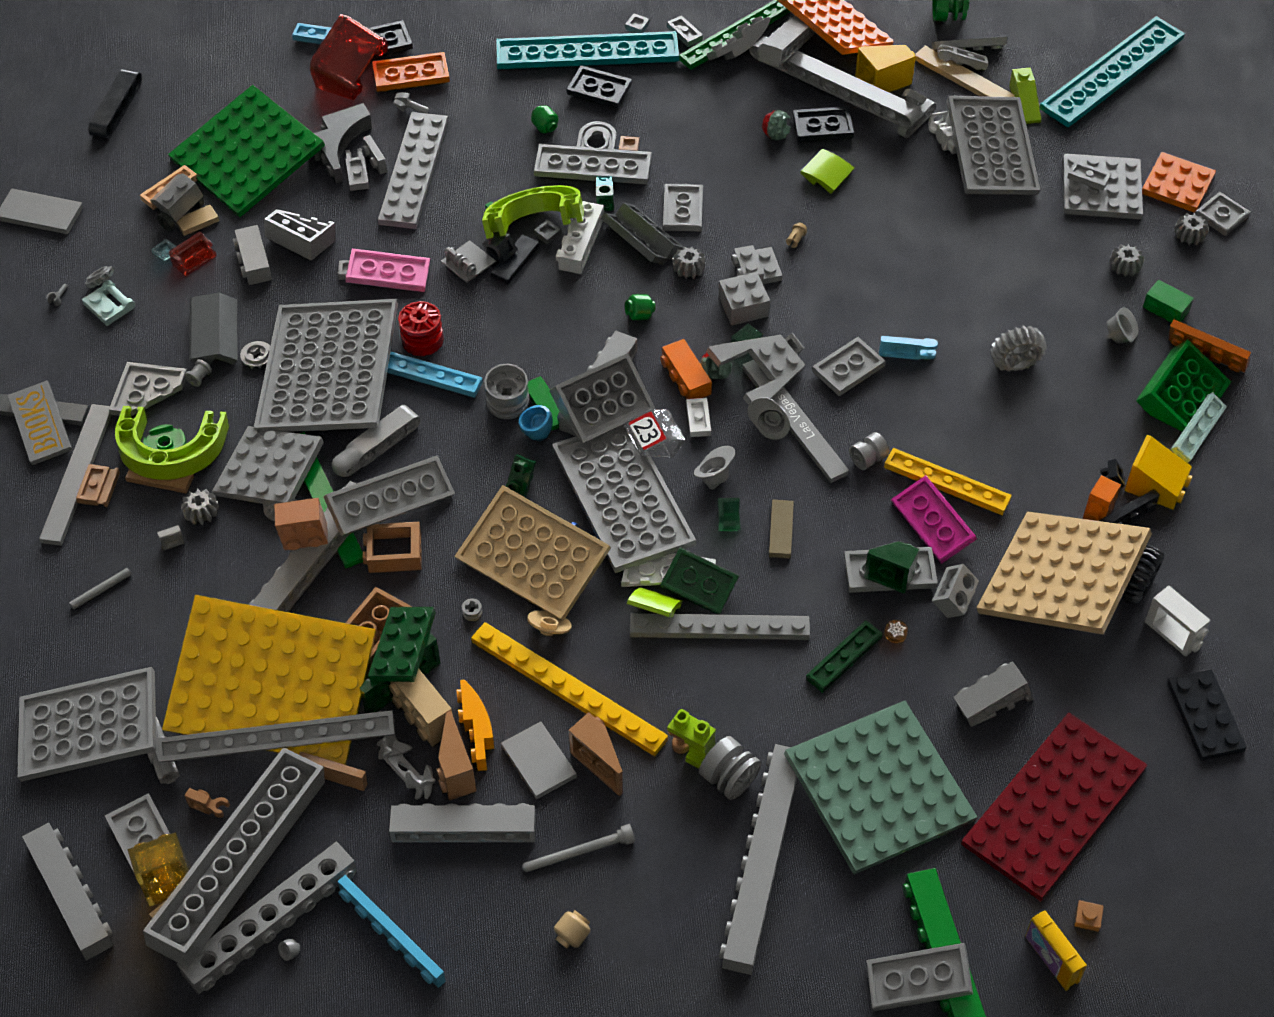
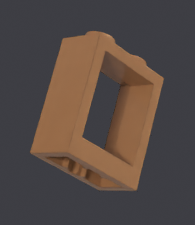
[363,522,422,573]

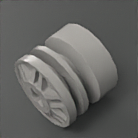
[484,363,529,419]
[699,736,762,800]

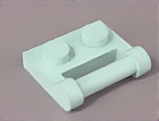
[82,280,135,326]

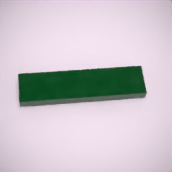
[806,620,883,693]

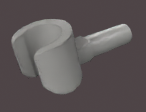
[46,284,68,306]

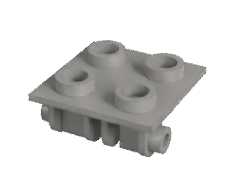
[441,240,496,283]

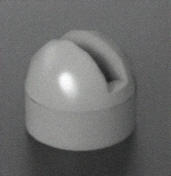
[278,939,300,961]

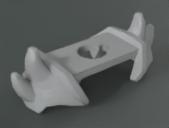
[377,735,436,800]

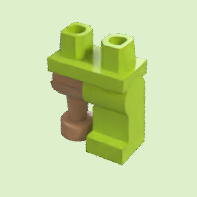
[667,709,716,769]

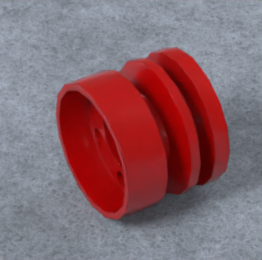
[398,301,444,356]

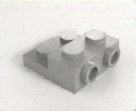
[731,245,783,284]

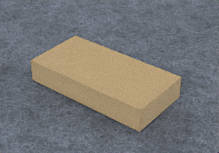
[176,205,219,236]

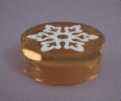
[885,620,908,643]

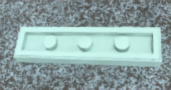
[1171,392,1227,463]

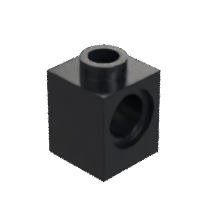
[482,232,518,262]

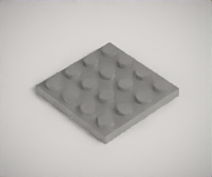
[1063,154,1143,220]
[212,426,324,505]

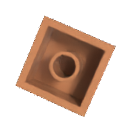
[274,498,328,550]

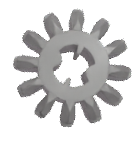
[1174,213,1209,246]
[1109,244,1144,277]
[673,246,706,279]
[181,488,219,526]

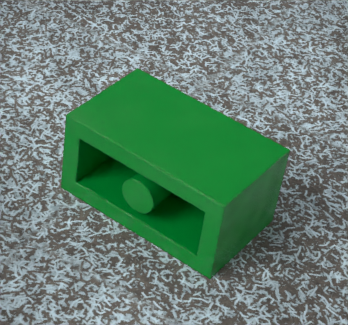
[1143,280,1194,322]

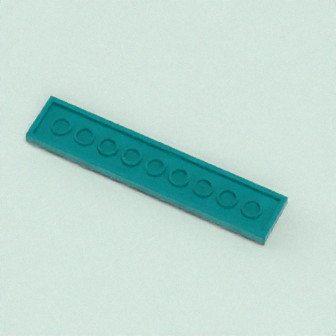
[1040,16,1185,127]
[496,31,679,69]

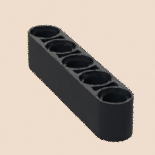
[88,69,142,139]

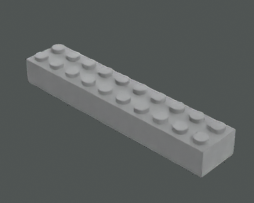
[143,747,325,967]

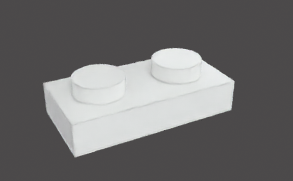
[686,398,711,437]

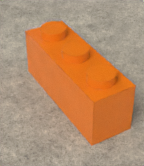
[660,339,712,399]

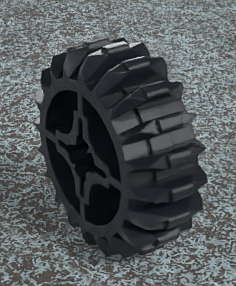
[1122,545,1164,604]

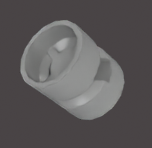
[849,432,890,470]

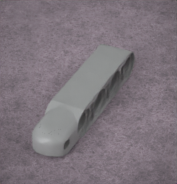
[332,405,421,477]

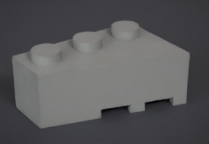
[264,209,336,260]

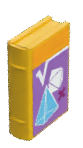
[1025,911,1087,991]

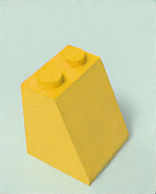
[855,45,916,92]
[1124,435,1193,510]

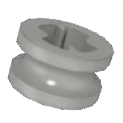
[462,598,482,621]

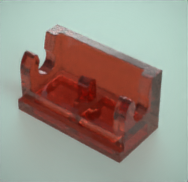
[169,232,217,276]

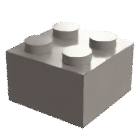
[719,272,770,326]

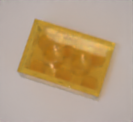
[127,832,190,906]

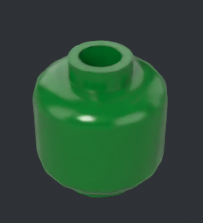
[531,105,559,133]
[624,294,656,321]

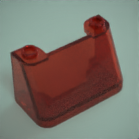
[310,14,388,100]

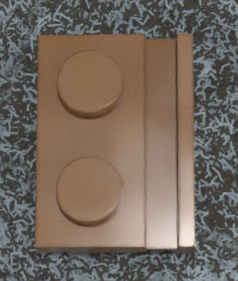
[76,464,120,507]

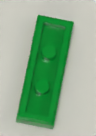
[528,376,559,431]

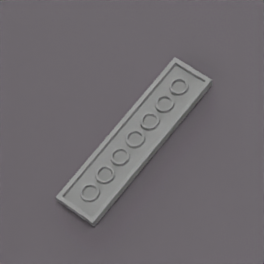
[378,112,448,229]

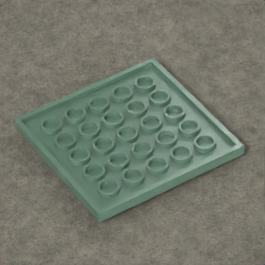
[784,701,977,875]

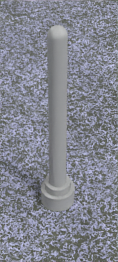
[522,824,635,872]

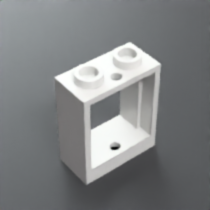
[1145,585,1210,657]

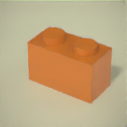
[1083,475,1121,521]

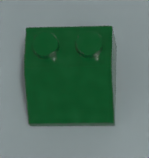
[864,541,919,594]

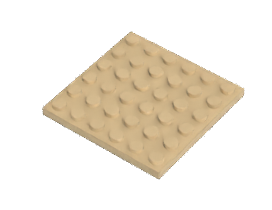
[977,512,1152,635]

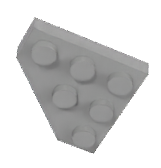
[109,362,187,416]

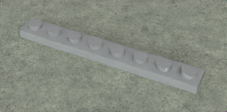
[630,613,810,640]

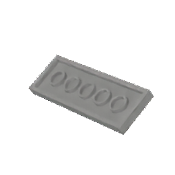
[323,455,455,537]

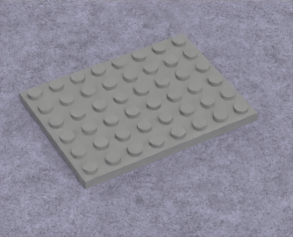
[254,299,398,432]

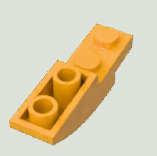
[457,680,495,771]

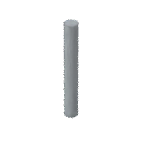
[69,568,131,610]

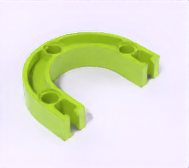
[482,185,584,239]
[115,406,229,480]

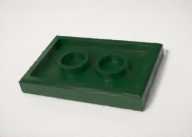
[660,547,739,615]

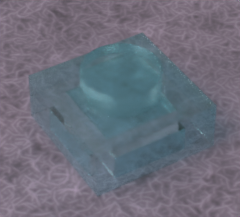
[151,239,180,264]

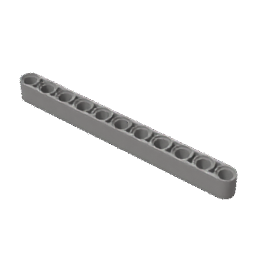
[749,36,923,129]

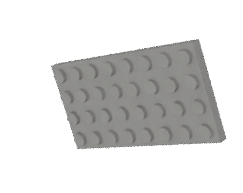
[552,422,696,573]

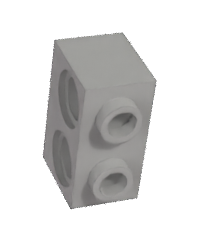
[932,564,979,618]

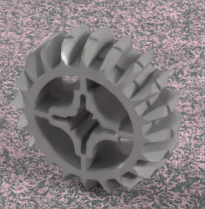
[990,325,1047,372]

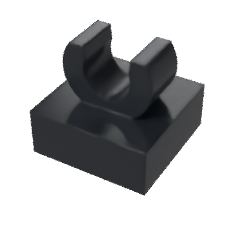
[1100,458,1126,488]

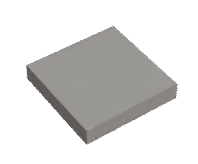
[1195,192,1251,236]

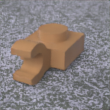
[185,788,230,818]

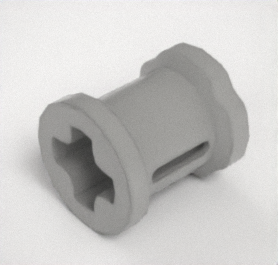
[185,359,212,387]

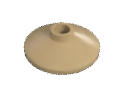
[527,611,572,636]

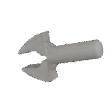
[393,93,429,113]

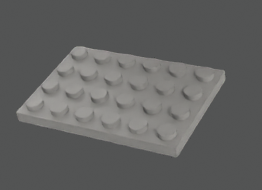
[946,96,1041,195]
[17,667,156,782]

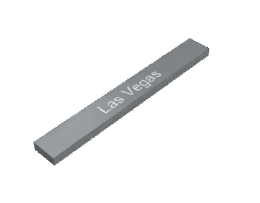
[742,360,849,483]

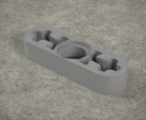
[897,98,937,138]

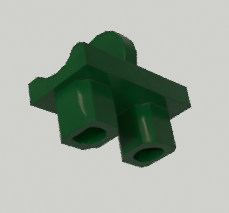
[506,454,536,498]

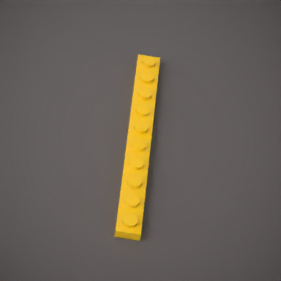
[471,622,668,756]

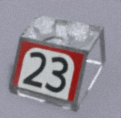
[624,409,686,458]

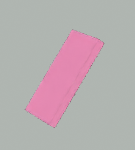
[346,248,430,292]

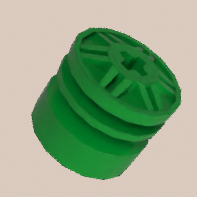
[932,0,969,21]

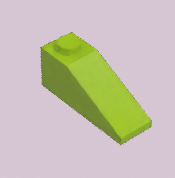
[1009,68,1041,124]

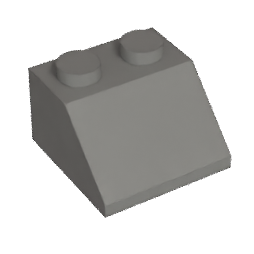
[150,173,203,222]

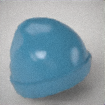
[518,405,553,441]

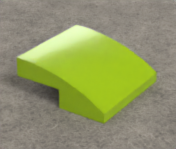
[800,149,854,194]
[627,587,682,617]

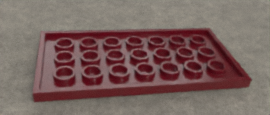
[961,712,1148,901]

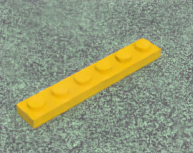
[884,448,1012,516]

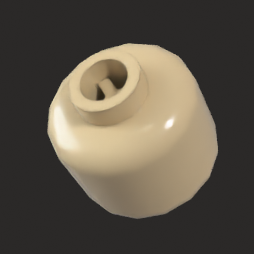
[554,910,590,949]

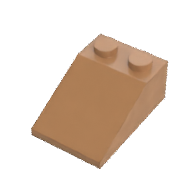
[436,711,476,800]
[569,712,623,796]

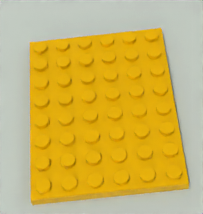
[162,595,376,765]

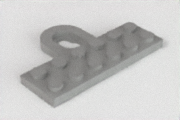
[534,121,652,185]

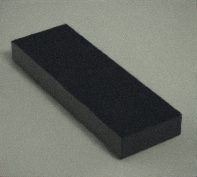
[491,234,539,284]

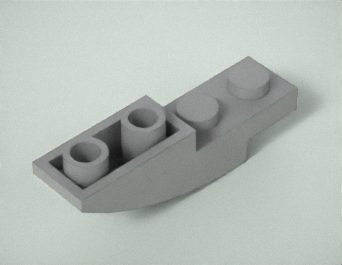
[706,16,770,60]

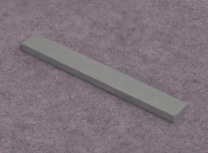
[39,404,112,546]

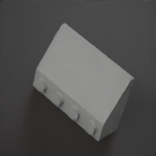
[550,353,656,444]

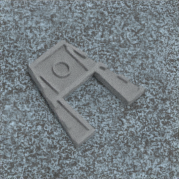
[706,335,805,405]

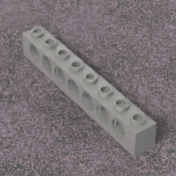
[177,841,357,995]

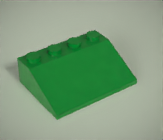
[1136,339,1231,432]

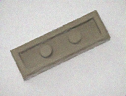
[769,500,794,558]

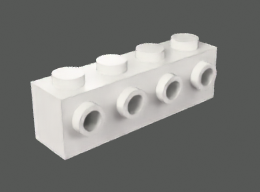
[556,201,604,274]

